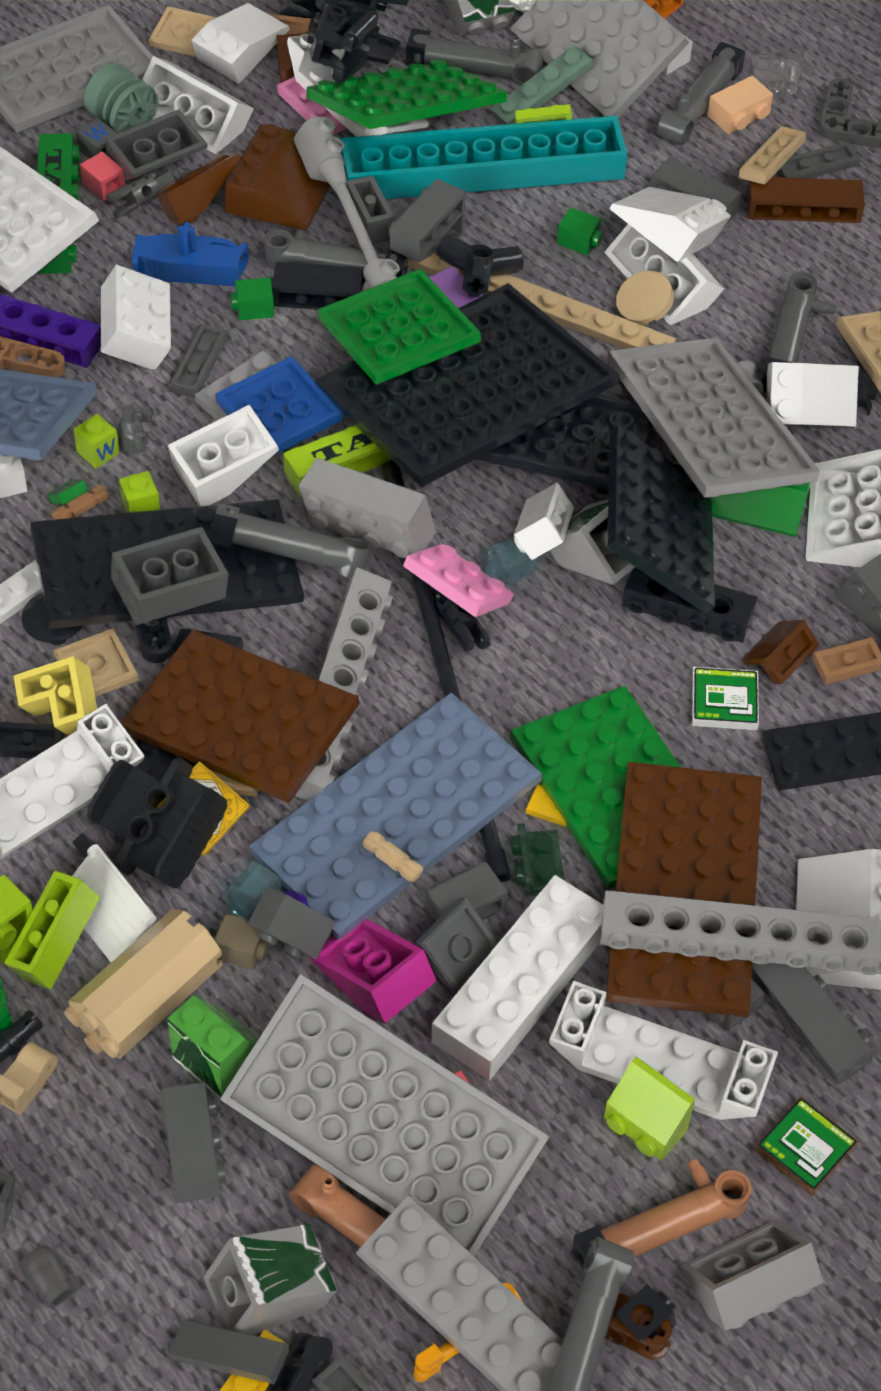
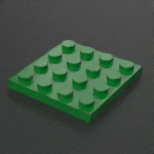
[317,269,481,385]

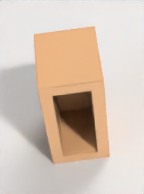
[707,76,773,134]

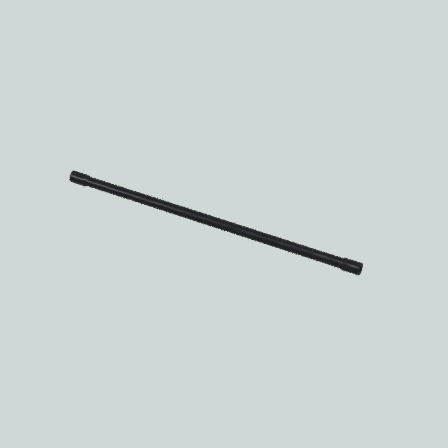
[381,460,511,882]

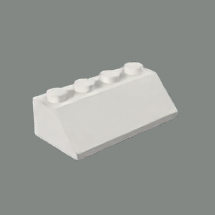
[142,56,254,154]
[604,224,724,325]

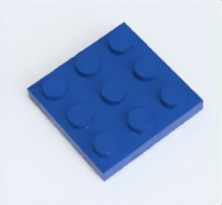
[215,356,342,455]

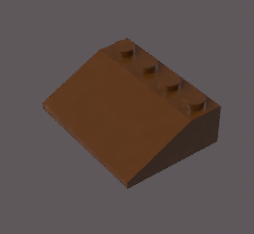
[225,124,331,230]

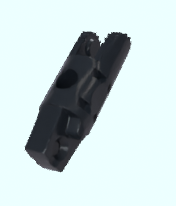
[433,590,491,652]

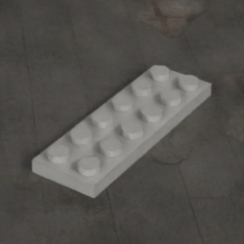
[356,1195,564,1391]

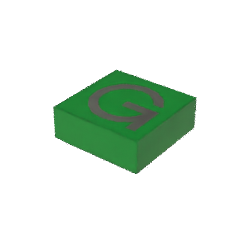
[47,479,88,505]

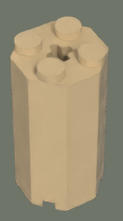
[64,909,223,1058]

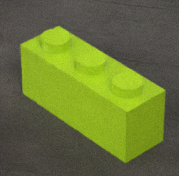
[4,870,100,990]

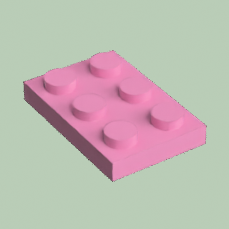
[403,544,514,617]

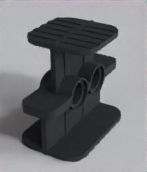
[87,757,228,888]

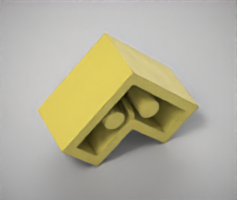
[13,656,97,736]

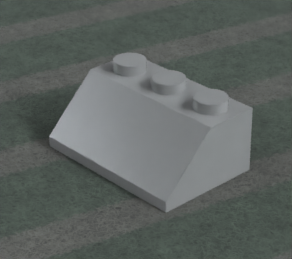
[680,1219,824,1331]

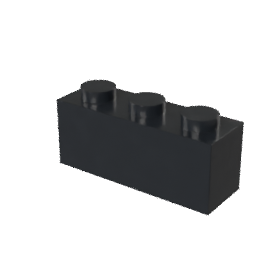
[272,262,363,310]

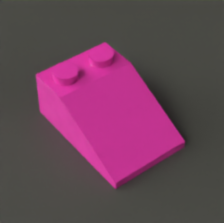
[309,919,436,1024]

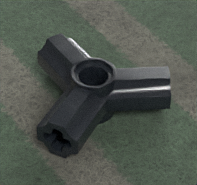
[436,234,524,298]

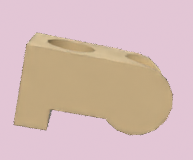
[0,1042,58,1115]

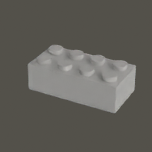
[298,458,436,558]

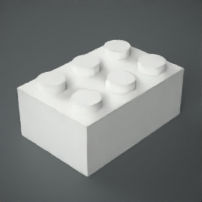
[101,265,171,369]

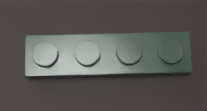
[491,45,593,125]

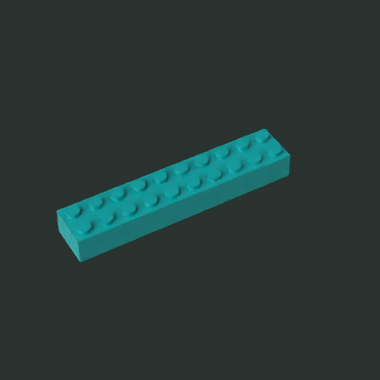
[341,116,627,199]

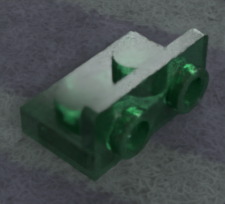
[511,823,565,897]

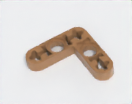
[0,337,66,378]

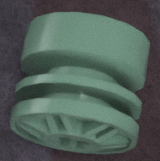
[83,63,159,134]

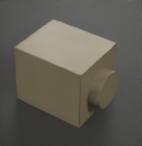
[214,913,270,971]

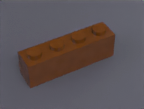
[747,177,865,223]

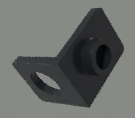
[616,1284,676,1342]

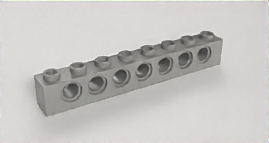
[295,567,393,801]
[600,890,881,975]

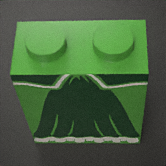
[167,995,258,1102]

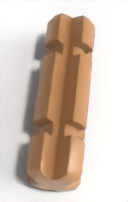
[51,485,109,520]

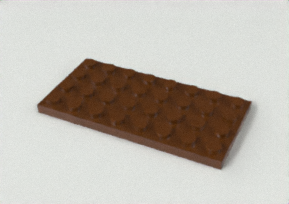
[606,762,762,1018]

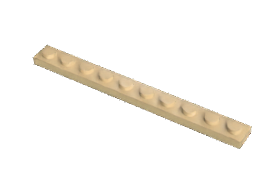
[408,253,676,349]

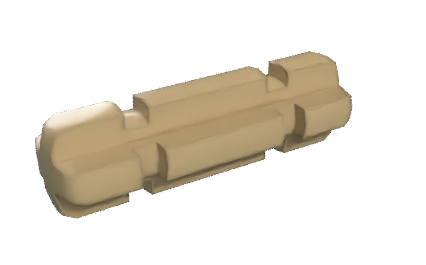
[363,831,423,882]

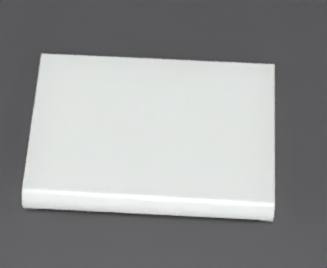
[72,844,157,962]

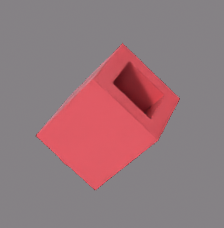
[80,152,125,201]

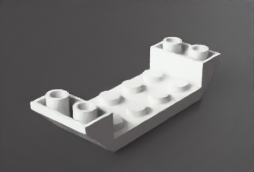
[287,34,429,137]
[0,704,145,860]
[549,981,778,1120]

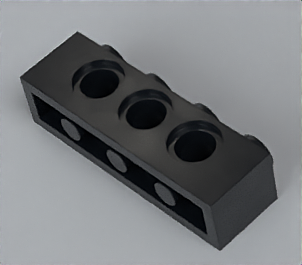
[622,567,758,643]

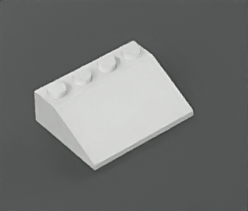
[609,187,731,262]
[806,449,881,567]
[796,849,881,990]

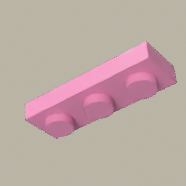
[277,77,347,135]

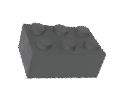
[111,527,228,625]

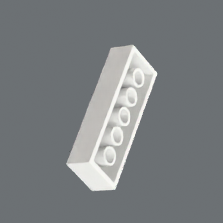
[431,875,603,1081]

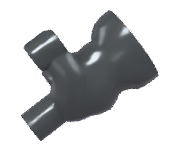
[117,406,154,454]

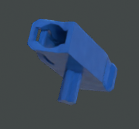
[132,222,249,287]

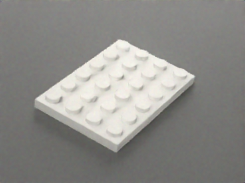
[0,147,99,293]

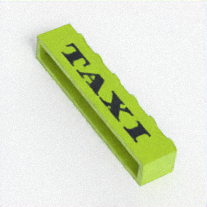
[283,426,392,497]

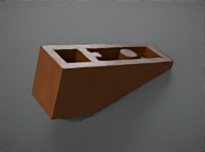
[156,153,240,226]

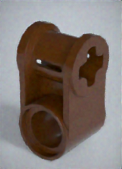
[605,1293,672,1360]

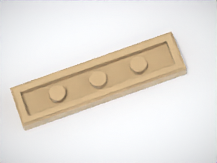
[739,126,806,184]

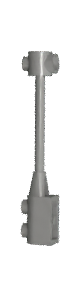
[293,117,400,292]

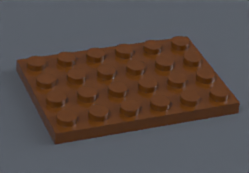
[121,630,360,803]

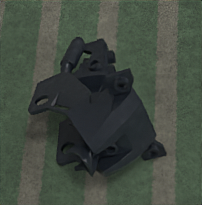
[279,0,409,82]

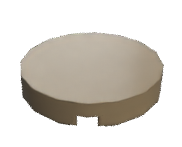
[616,270,674,326]

